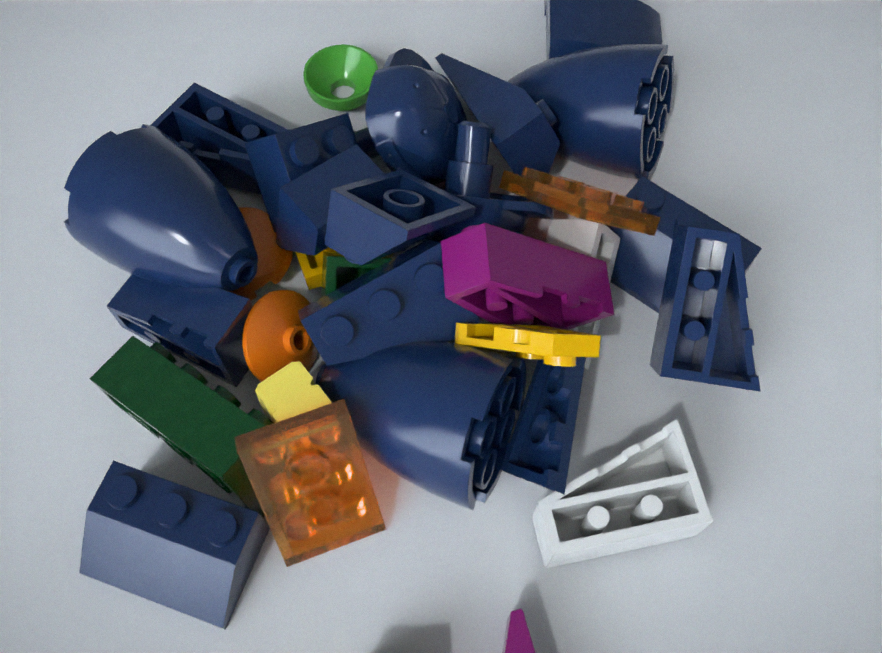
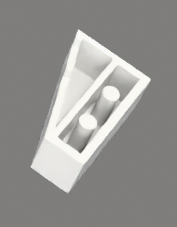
[532,419,713,569]

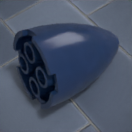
[508,44,674,180]
[64,124,258,291]
[316,342,526,510]

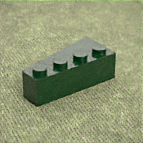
[89,336,301,518]

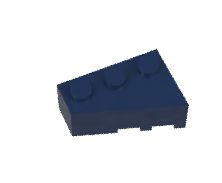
[151,82,288,195]
[649,225,761,392]
[298,239,481,366]
[107,275,253,388]

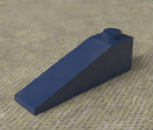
[435,53,560,198]

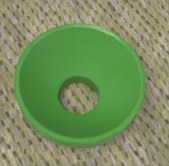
[303,44,378,111]

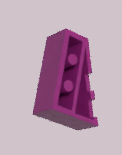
[441,223,615,330]

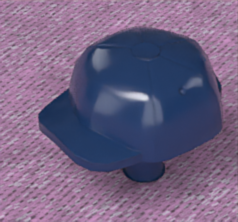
[354,48,467,186]
[431,121,555,244]

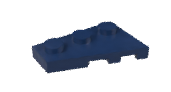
[501,330,586,494]

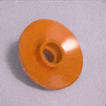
[242,290,318,382]

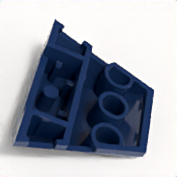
[544,0,662,60]

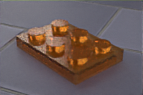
[499,166,661,236]
[234,399,387,567]

